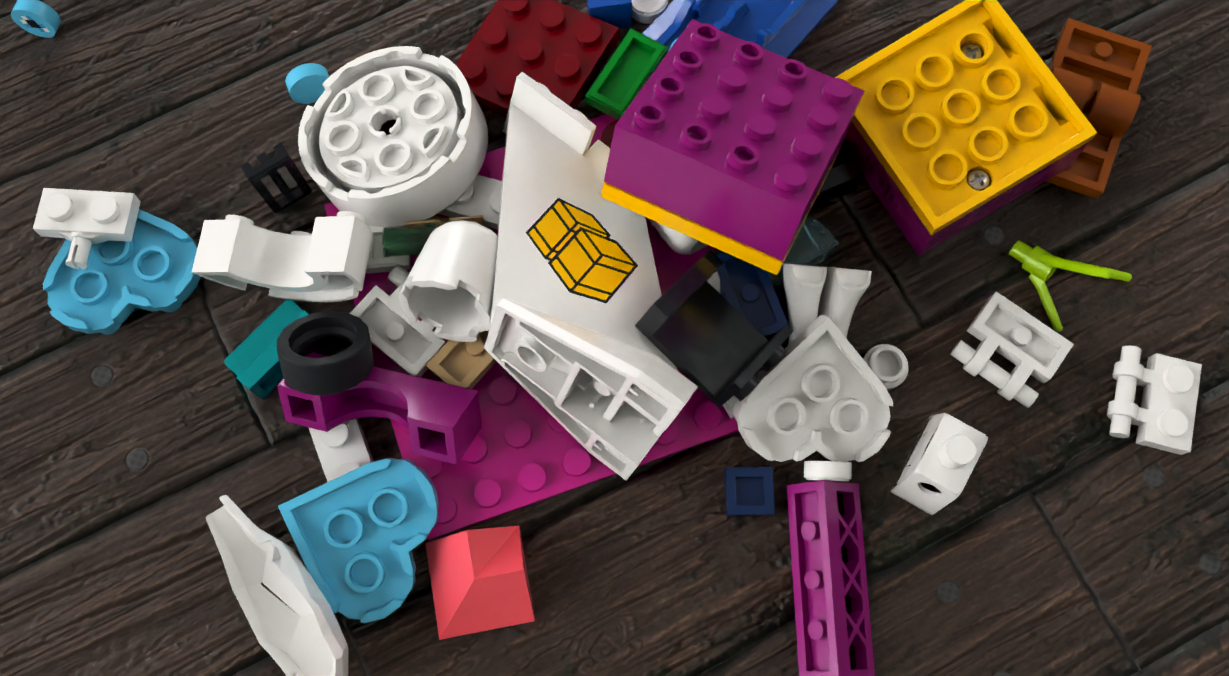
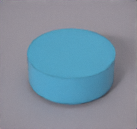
[285,63,330,104]

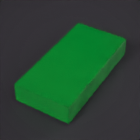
[585,28,668,120]

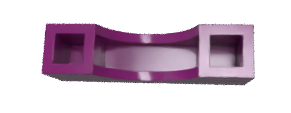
[277,352,482,465]

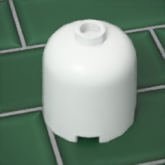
[398,220,498,342]

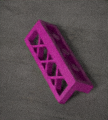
[786,480,875,676]

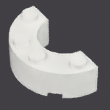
[192,211,373,302]

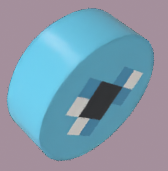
[11,0,61,38]

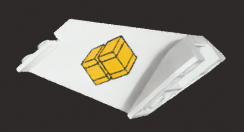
[484,72,698,481]

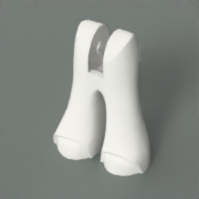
[783,263,872,345]

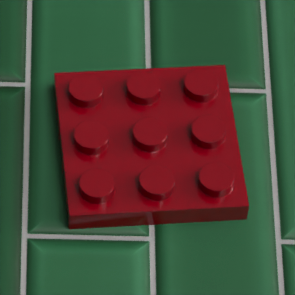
[455,0,620,116]

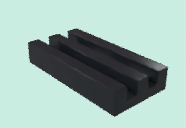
[240,143,312,213]

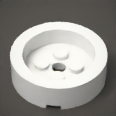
[298,46,488,227]

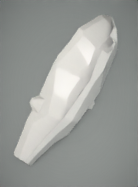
[206,495,348,676]

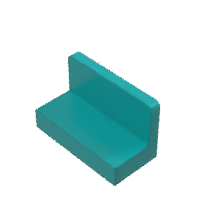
[224,299,309,399]

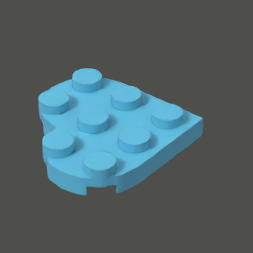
[43,190,201,335]
[278,458,439,623]

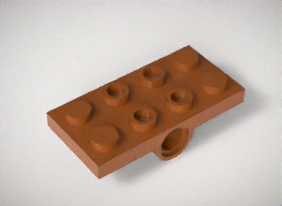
[1046,18,1152,199]

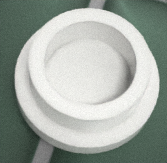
[863,344,909,390]

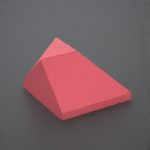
[425,525,535,640]

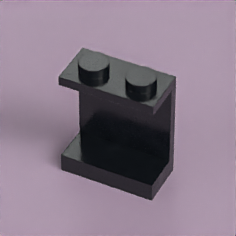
[635,250,794,408]

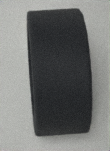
[277,311,374,396]

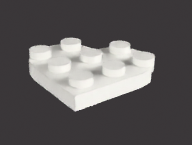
[733,315,893,462]

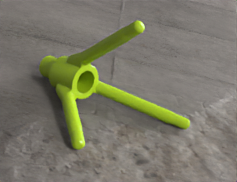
[1009,240,1132,332]

